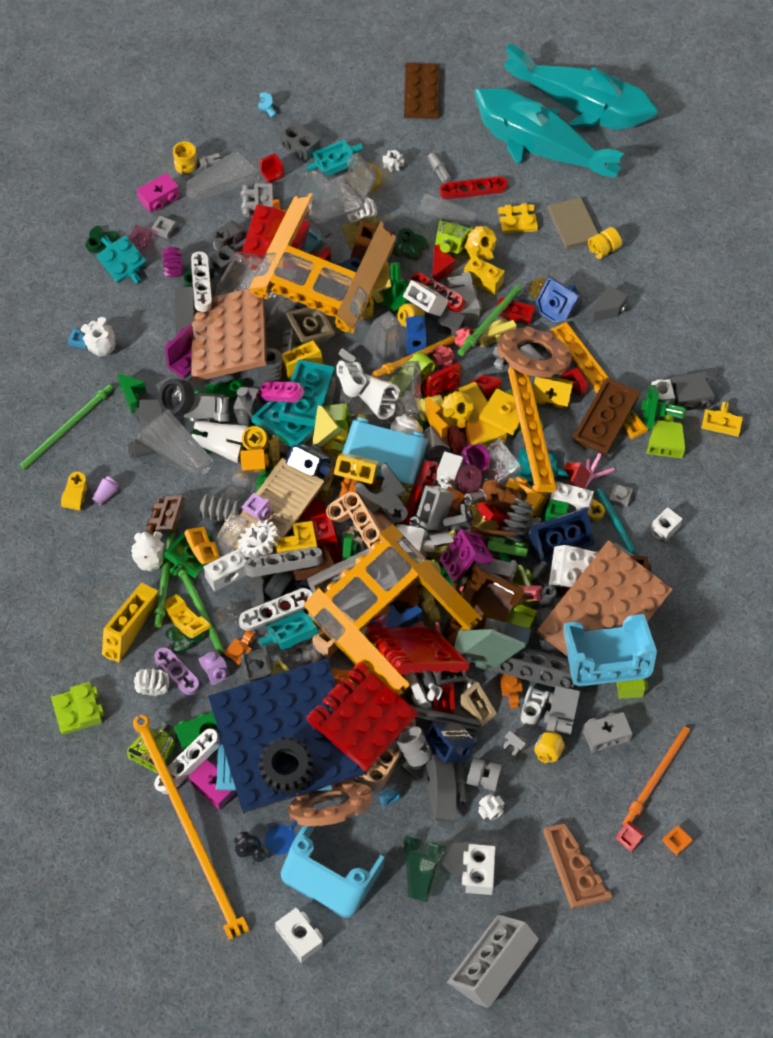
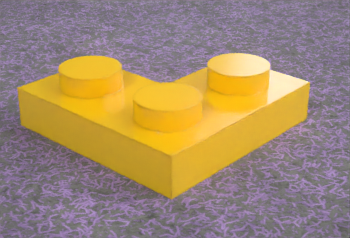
[276,521,317,553]

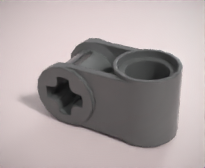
[212,220,247,251]

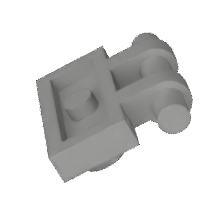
[241,183,273,217]

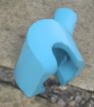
[258,93,277,118]

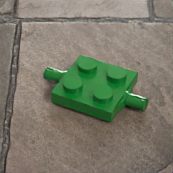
[164,532,212,579]

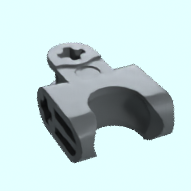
[354,462,407,523]

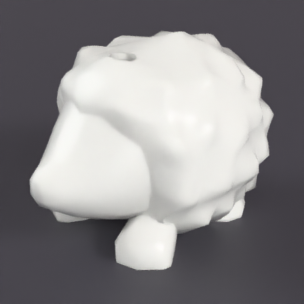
[81,317,116,357]
[390,414,423,435]
[131,531,166,572]

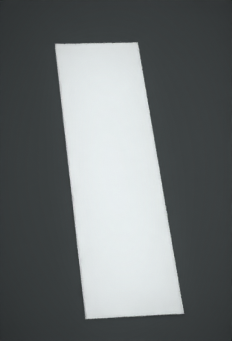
[427,527,454,545]

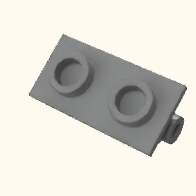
[281,326,301,354]

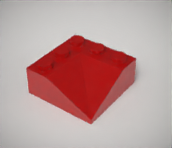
[242,204,311,271]

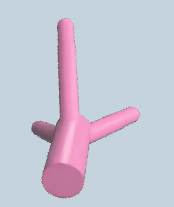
[585,453,615,489]

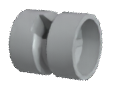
[396,726,433,767]
[467,758,502,792]

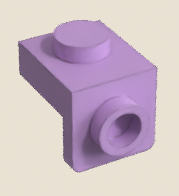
[242,493,273,521]
[198,650,230,685]

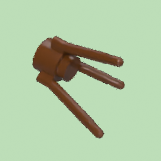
[470,526,516,559]

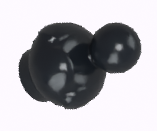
[234,831,267,862]

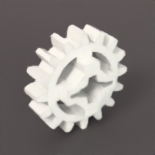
[238,520,280,558]

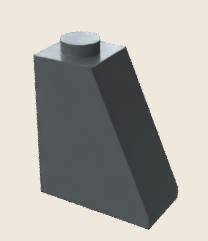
[435,842,494,883]

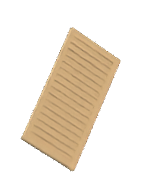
[222,458,325,556]

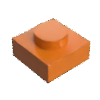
[662,825,693,856]

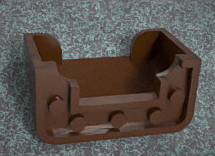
[442,565,525,647]

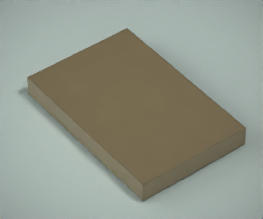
[547,197,598,249]

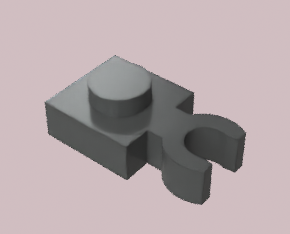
[401,761,429,787]

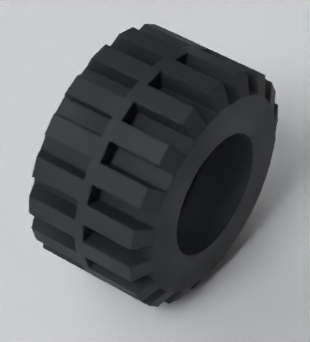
[259,737,314,796]

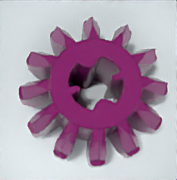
[162,247,182,278]

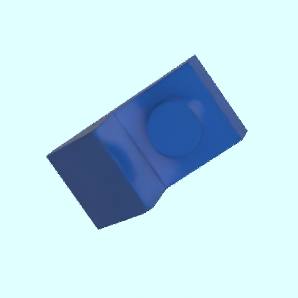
[387,604,422,627]

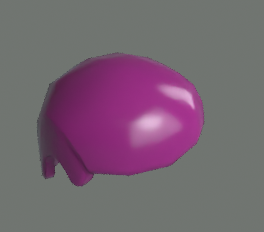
[461,443,491,473]

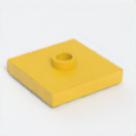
[479,389,520,435]

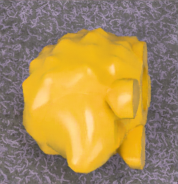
[464,226,496,260]
[439,391,473,428]

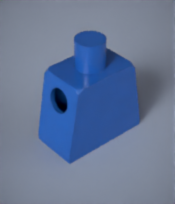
[405,316,426,356]

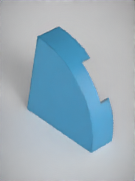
[68,328,87,349]
[380,789,401,807]

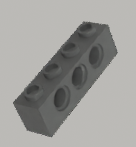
[493,648,575,690]

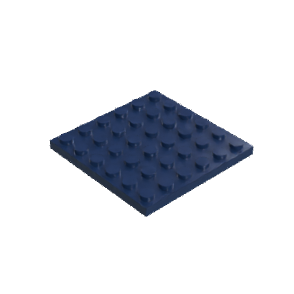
[208,658,365,813]

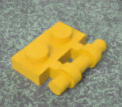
[498,203,538,234]

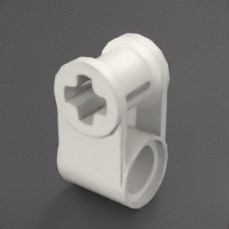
[336,361,367,397]
[521,685,550,726]

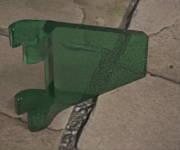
[404,836,446,903]

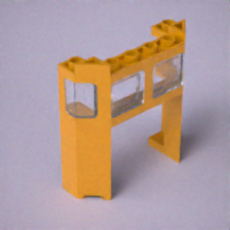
[249,193,396,333]
[303,524,483,696]

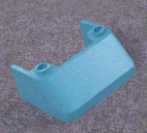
[281,826,384,918]

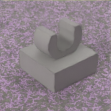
[493,347,510,370]
[337,348,362,365]
[503,730,531,756]

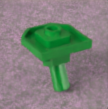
[379,262,411,311]
[641,384,686,430]

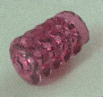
[456,464,482,499]

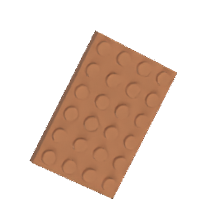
[192,288,267,382]
[536,540,672,656]

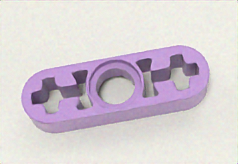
[154,648,199,695]

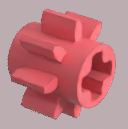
[455,327,476,350]
[431,345,455,368]

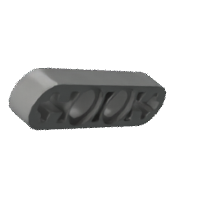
[244,547,323,577]

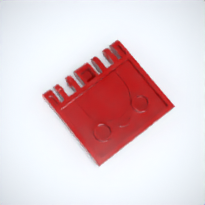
[364,627,470,675]
[306,662,418,772]

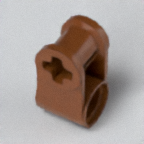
[483,479,522,513]

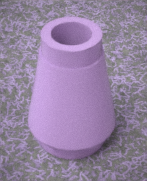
[92,476,119,506]

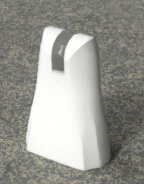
[358,374,400,420]
[190,421,248,463]

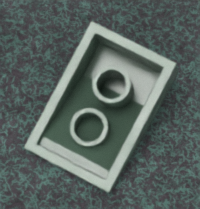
[454,629,525,670]

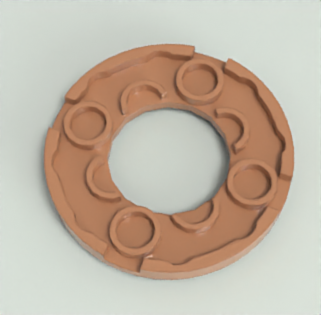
[497,327,571,378]
[288,780,374,826]

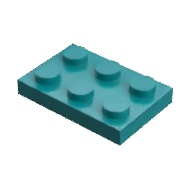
[252,401,315,447]

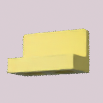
[372,261,392,304]
[474,318,516,347]

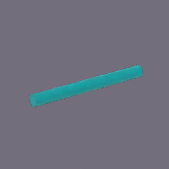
[596,488,636,554]

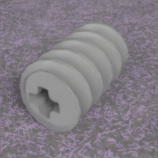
[199,494,242,524]

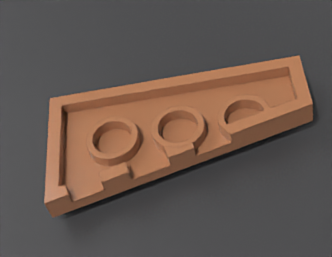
[543,823,613,910]

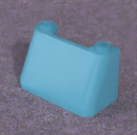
[343,417,428,485]
[563,614,657,686]

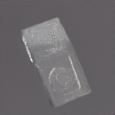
[215,513,249,556]

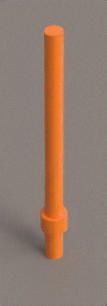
[622,726,691,825]

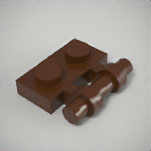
[146,496,186,535]

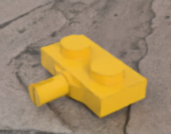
[701,402,743,437]

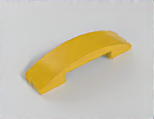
[164,594,211,638]

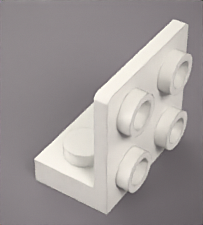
[549,545,598,587]

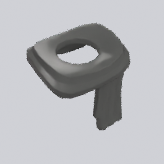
[241,646,273,681]

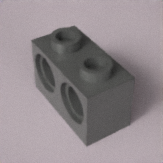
[280,121,321,161]

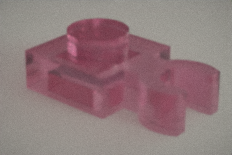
[128,225,153,250]

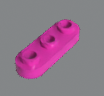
[260,381,305,402]

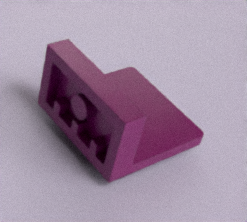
[165,324,194,379]
[440,529,494,583]

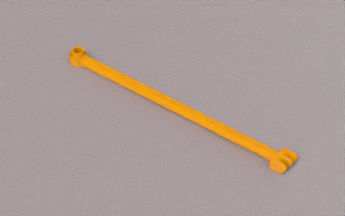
[133,715,249,940]

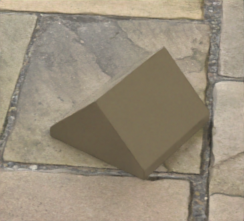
[286,307,335,347]

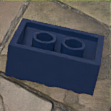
[529,508,595,563]

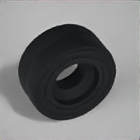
[263,570,295,600]

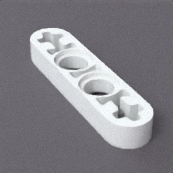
[191,252,212,312]
[239,588,313,631]
[155,729,222,795]

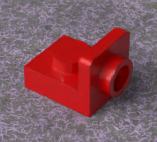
[561,368,588,396]

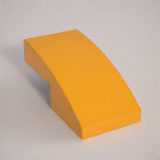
[425,396,448,440]
[184,526,220,565]

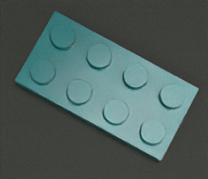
[279,359,335,427]

